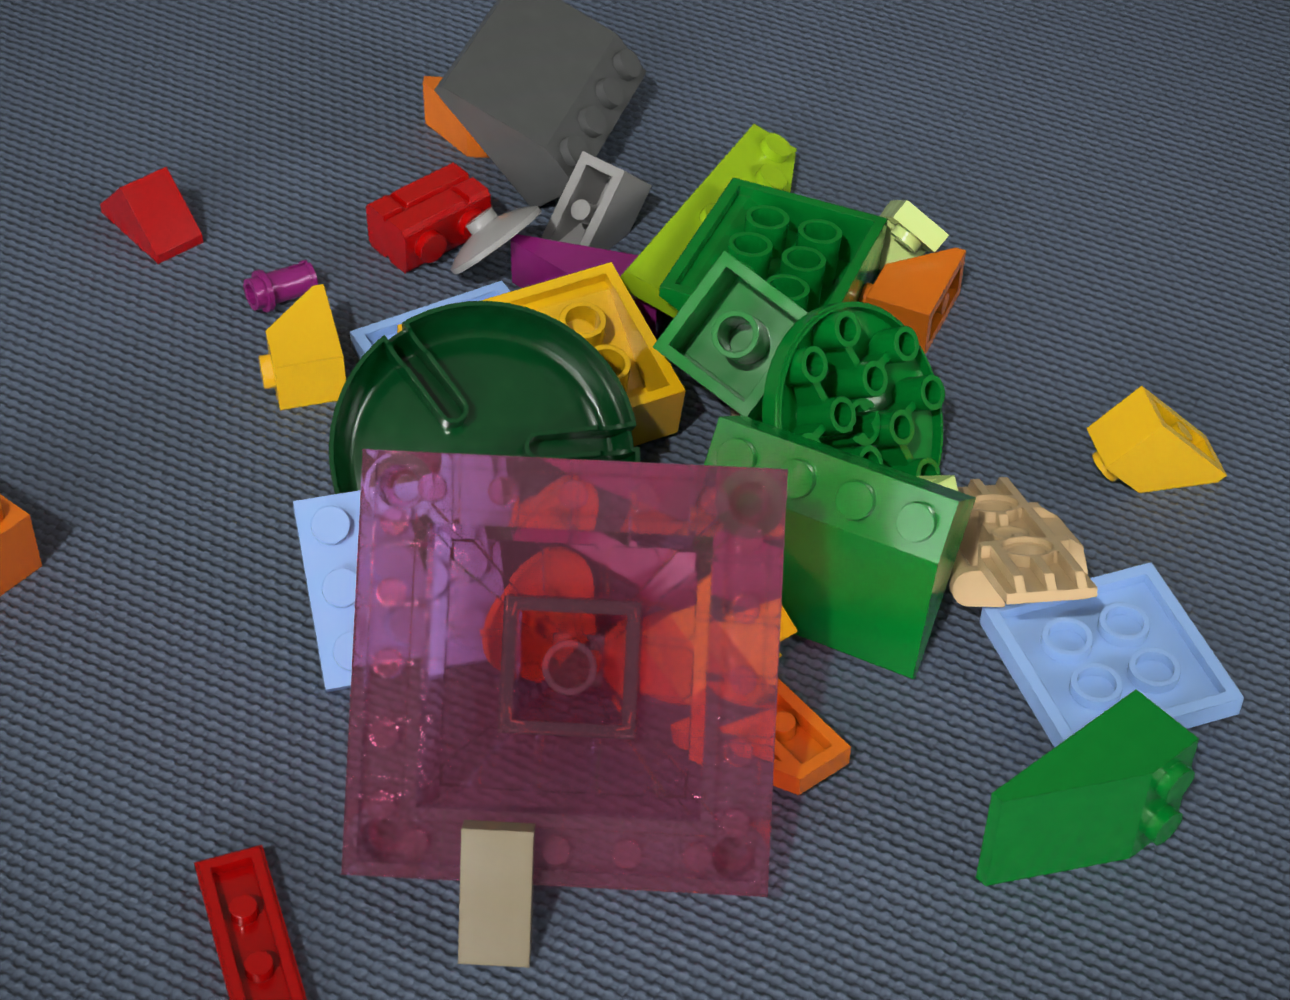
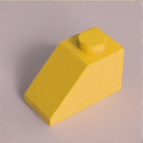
[258,284,346,410]
[1086,386,1227,493]

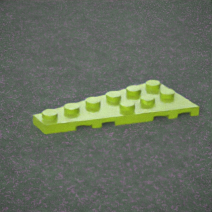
[620,124,796,318]

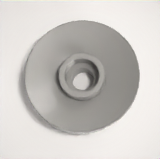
[450,205,542,275]

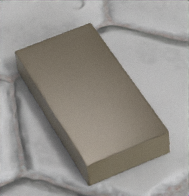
[458,820,536,968]

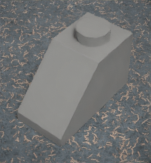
[541,151,652,250]

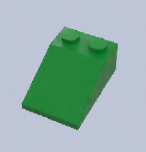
[976,689,1199,886]

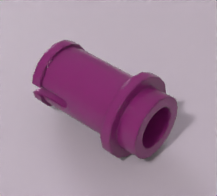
[243,259,318,313]

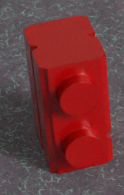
[366,162,491,273]

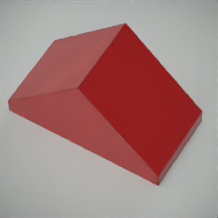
[100,166,204,264]

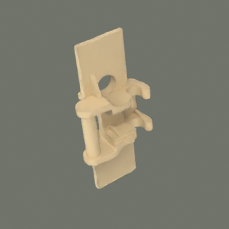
[949,477,1098,607]

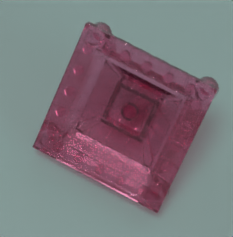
[341,449,788,897]

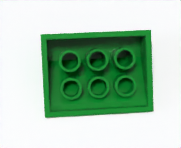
[659,177,888,313]
[689,415,976,679]

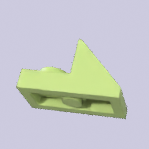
[879,200,949,271]

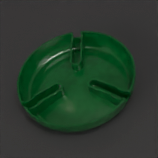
[329,301,640,586]

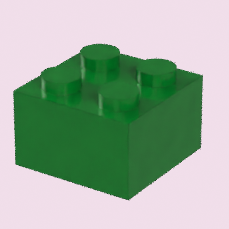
[653,250,808,422]

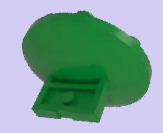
[762,301,945,476]

